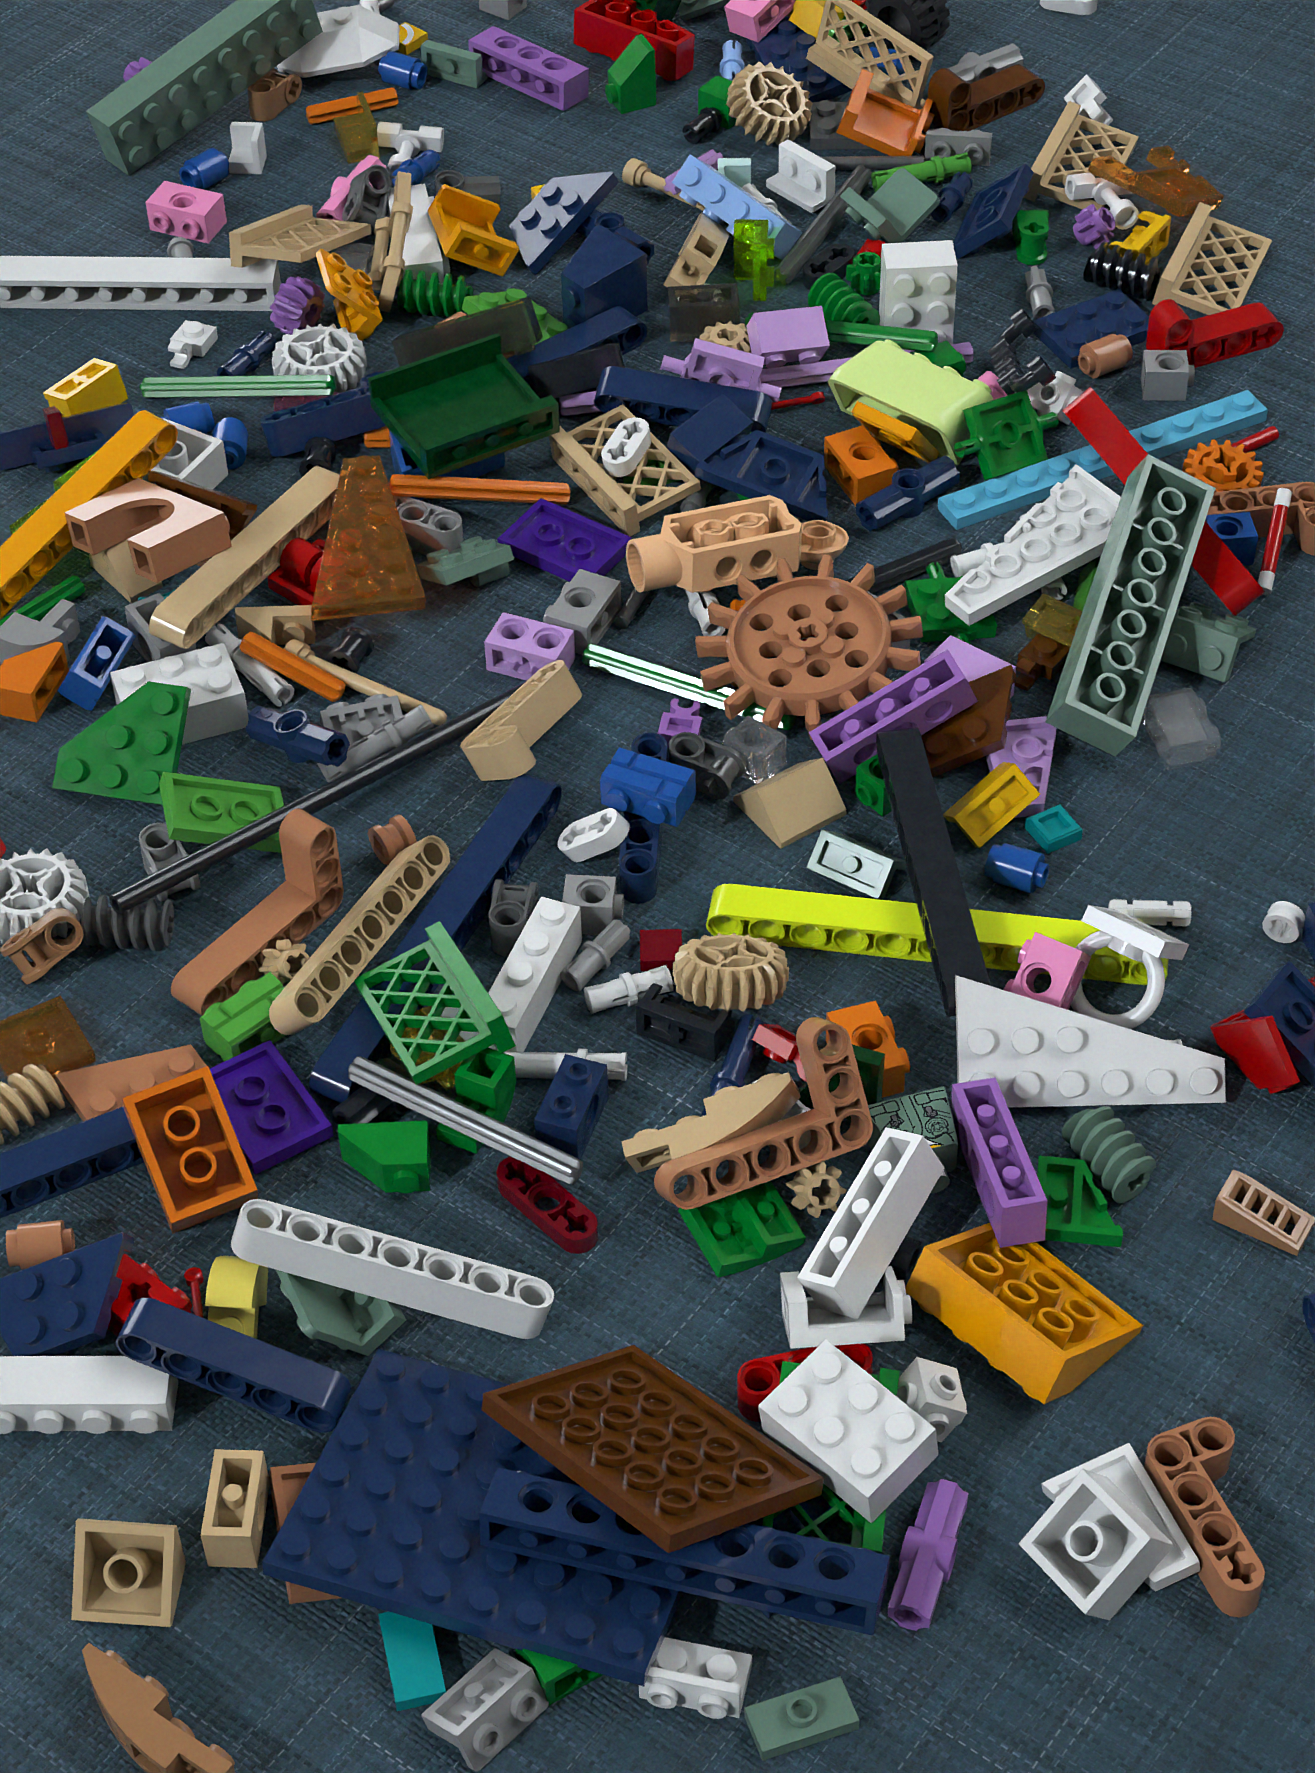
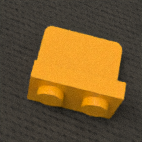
[316,248,383,341]

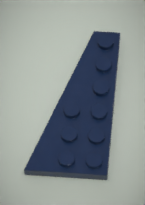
[747,16,852,102]

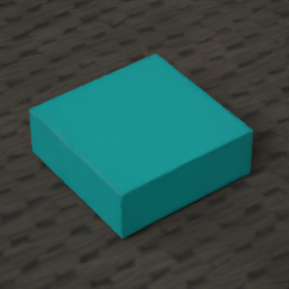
[1025,804,1083,854]

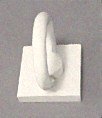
[1071,905,1189,1029]

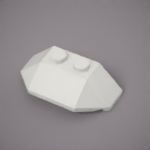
[277,5,400,78]

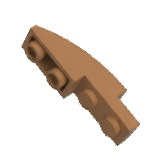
[82,1643,235,1773]

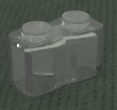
[1142,688,1221,771]

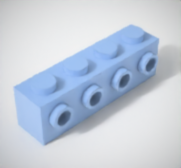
[672,154,803,260]

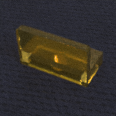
[333,91,380,164]

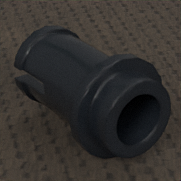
[682,107,722,144]

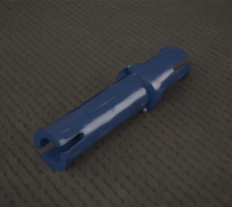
[702,1014,764,1116]

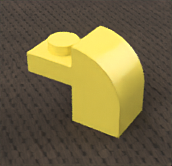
[205,1256,268,1339]

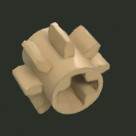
[259,939,310,987]
[786,1161,847,1218]

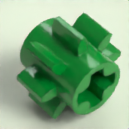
[846,252,881,295]

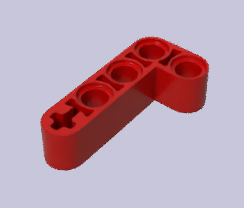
[1146,299,1284,368]

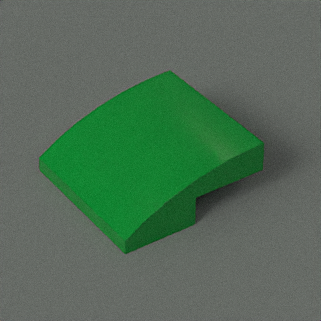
[678,1180,806,1278]

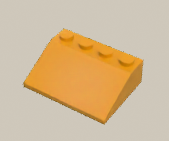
[905,1223,1143,1404]

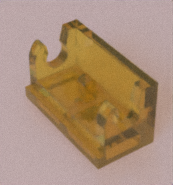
[1022,593,1082,647]

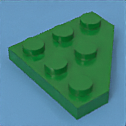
[52,681,191,806]

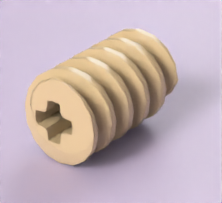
[0,1064,65,1145]

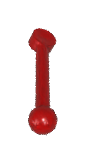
[771,391,825,410]
[184,1267,204,1318]

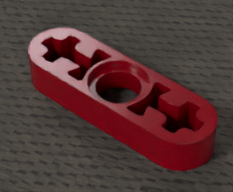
[496,1156,598,1254]

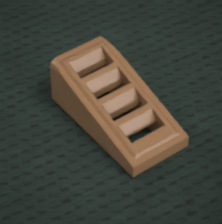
[1212,1169,1315,1256]

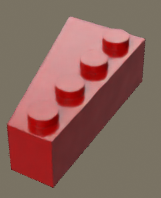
[574,0,695,81]

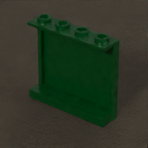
[368,333,560,479]

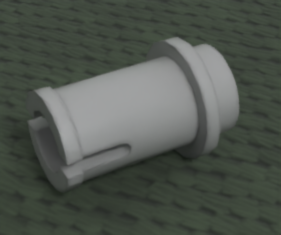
[167,237,194,258]

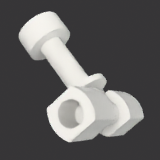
[377,122,444,179]
[1064,169,1139,230]

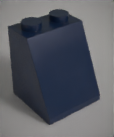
[561,224,648,329]

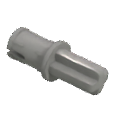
[1025,266,1055,320]
[560,920,630,991]

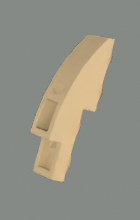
[663,212,730,304]
[621,1072,801,1176]

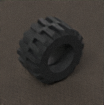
[865,0,950,60]

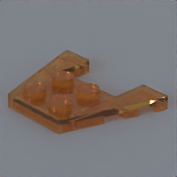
[1088,145,1224,217]

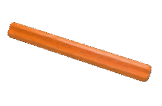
[389,474,571,505]

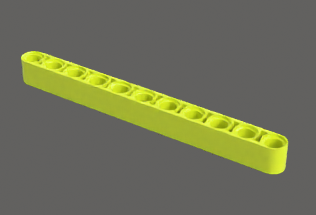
[706,884,1169,985]

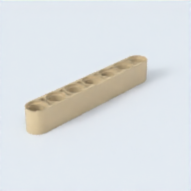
[269,835,450,1035]

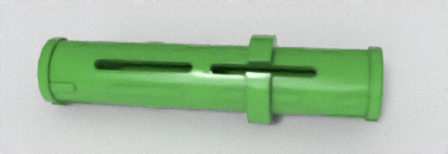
[871,152,972,192]

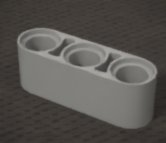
[364,490,464,555]

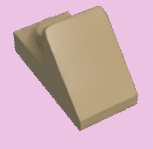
[89,540,163,604]
[235,605,316,645]

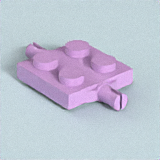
[660,338,782,402]

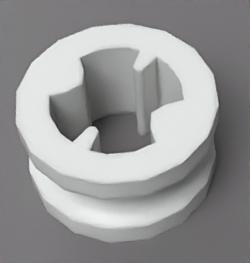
[1262,901,1305,943]

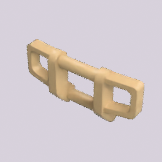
[368,171,413,312]

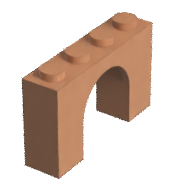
[64,478,232,583]

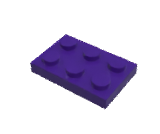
[497,498,632,582]
[210,1040,334,1175]

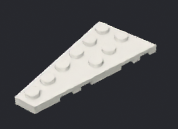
[945,464,1121,626]
[955,975,1226,1107]

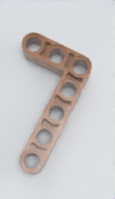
[171,808,344,1016]
[654,1017,873,1210]

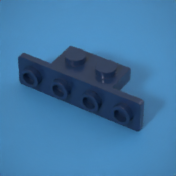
[0,402,134,472]

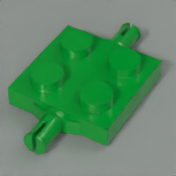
[954,390,1059,480]
[904,562,997,645]

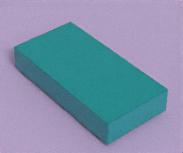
[378,1611,446,1711]

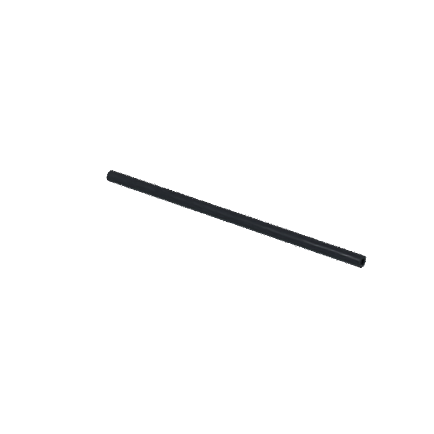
[109,681,526,914]

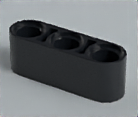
[527,343,625,399]

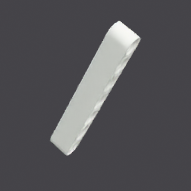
[231,1199,554,1339]

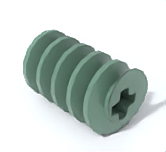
[1062,1106,1157,1204]

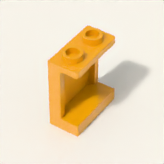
[427,184,519,277]

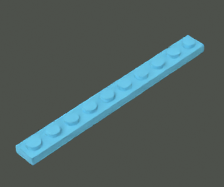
[938,390,1268,530]

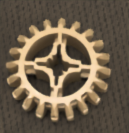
[726,61,813,146]
[673,933,789,1012]

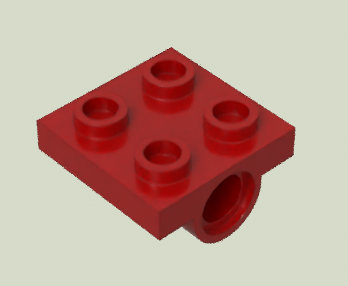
[267,537,375,620]

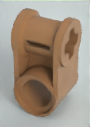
[247,68,302,121]
[0,908,83,984]

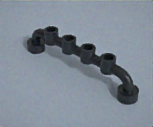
[988,308,1056,395]

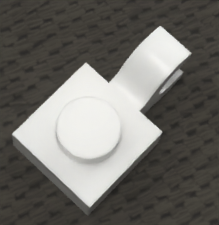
[1064,74,1113,125]
[168,320,218,369]

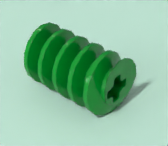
[398,268,473,317]
[808,273,880,325]

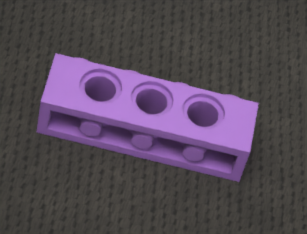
[468,26,589,111]
[809,649,978,784]
[951,1077,1047,1248]

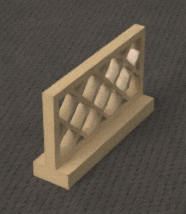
[806,0,934,109]
[1023,101,1139,210]
[1152,202,1272,315]
[229,205,371,268]
[549,404,701,536]

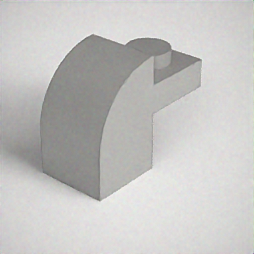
[0,599,81,664]

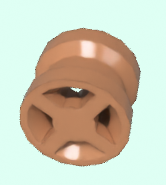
[368,814,417,865]

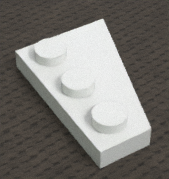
[1041,1443,1200,1592]

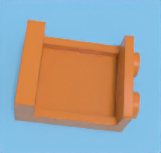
[836,69,934,156]

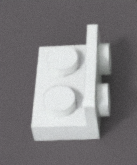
[766,139,836,212]
[639,1637,752,1719]

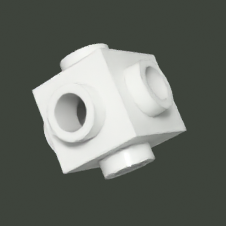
[1027,371,1083,425]
[897,1357,967,1442]

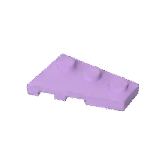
[986,716,1057,818]

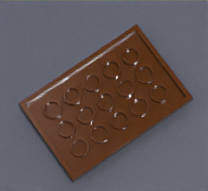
[482,1345,824,1553]

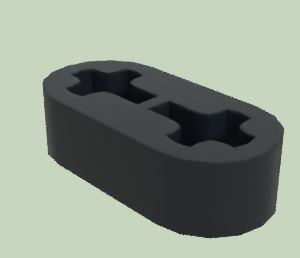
[803,244,855,290]

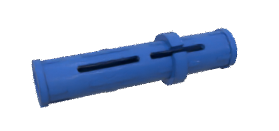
[392,150,440,185]

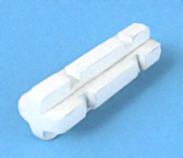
[1108,899,1192,926]

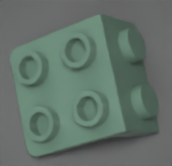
[840,168,940,243]
[1161,602,1257,682]
[276,1270,406,1356]

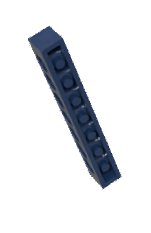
[479,1467,890,1636]

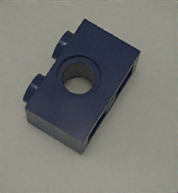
[534,1054,609,1160]

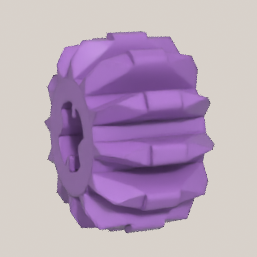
[270,276,325,335]

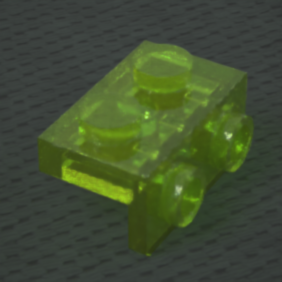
[734,219,775,301]

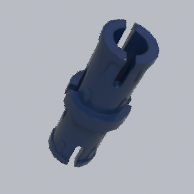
[931,172,973,223]
[217,330,277,376]

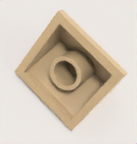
[733,757,846,849]
[71,1518,186,1627]

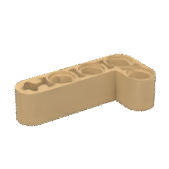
[460,660,582,781]

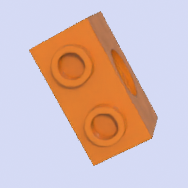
[824,425,899,506]
[826,1000,910,1098]

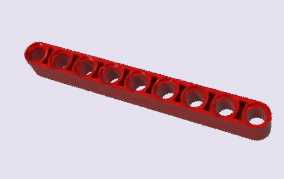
[1062,387,1265,616]

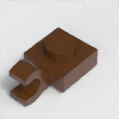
[1015,634,1070,691]

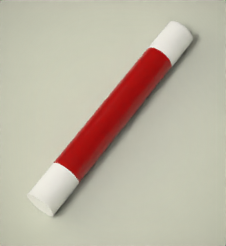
[1258,488,1292,595]

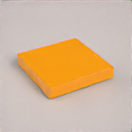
[851,401,940,463]

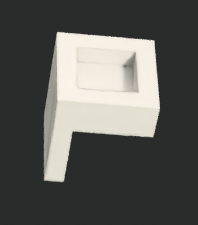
[228,122,267,174]

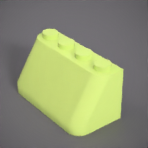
[828,339,994,465]

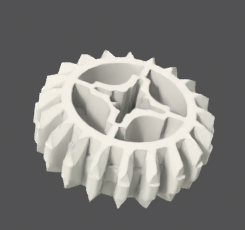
[272,323,367,400]
[0,848,89,944]

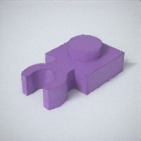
[657,698,702,748]

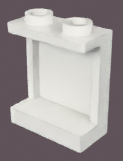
[780,1266,912,1349]

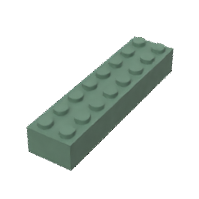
[86,0,323,176]
[1045,454,1215,756]

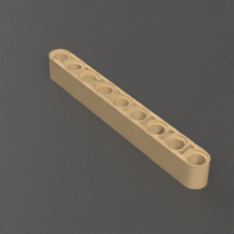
[149,465,352,649]

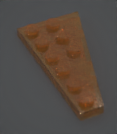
[311,455,426,621]

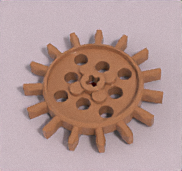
[695,554,923,740]

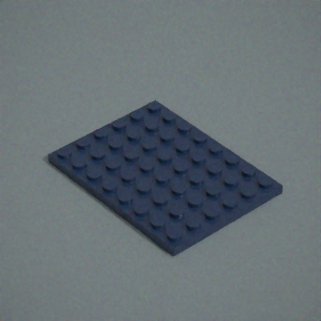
[262,1349,683,1687]

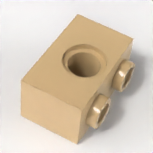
[201,1449,270,1568]

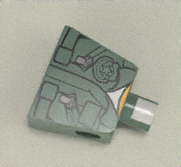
[867,1086,958,1193]

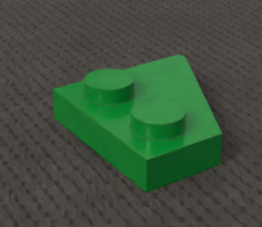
[1037,1156,1123,1247]

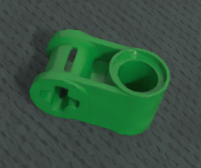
[1012,210,1049,265]

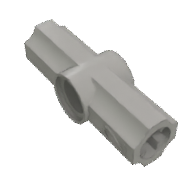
[931,43,1024,84]

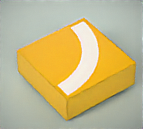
[397,22,428,55]

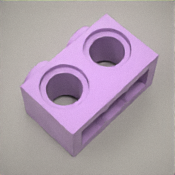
[484,612,575,680]

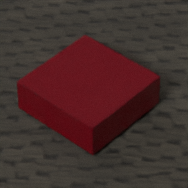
[42,406,69,450]
[640,929,682,971]

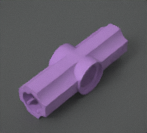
[888,1479,968,1631]

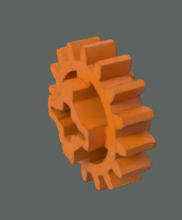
[1182,439,1264,492]

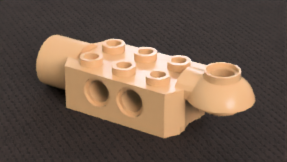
[626,495,849,593]

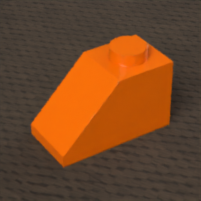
[0,642,69,723]

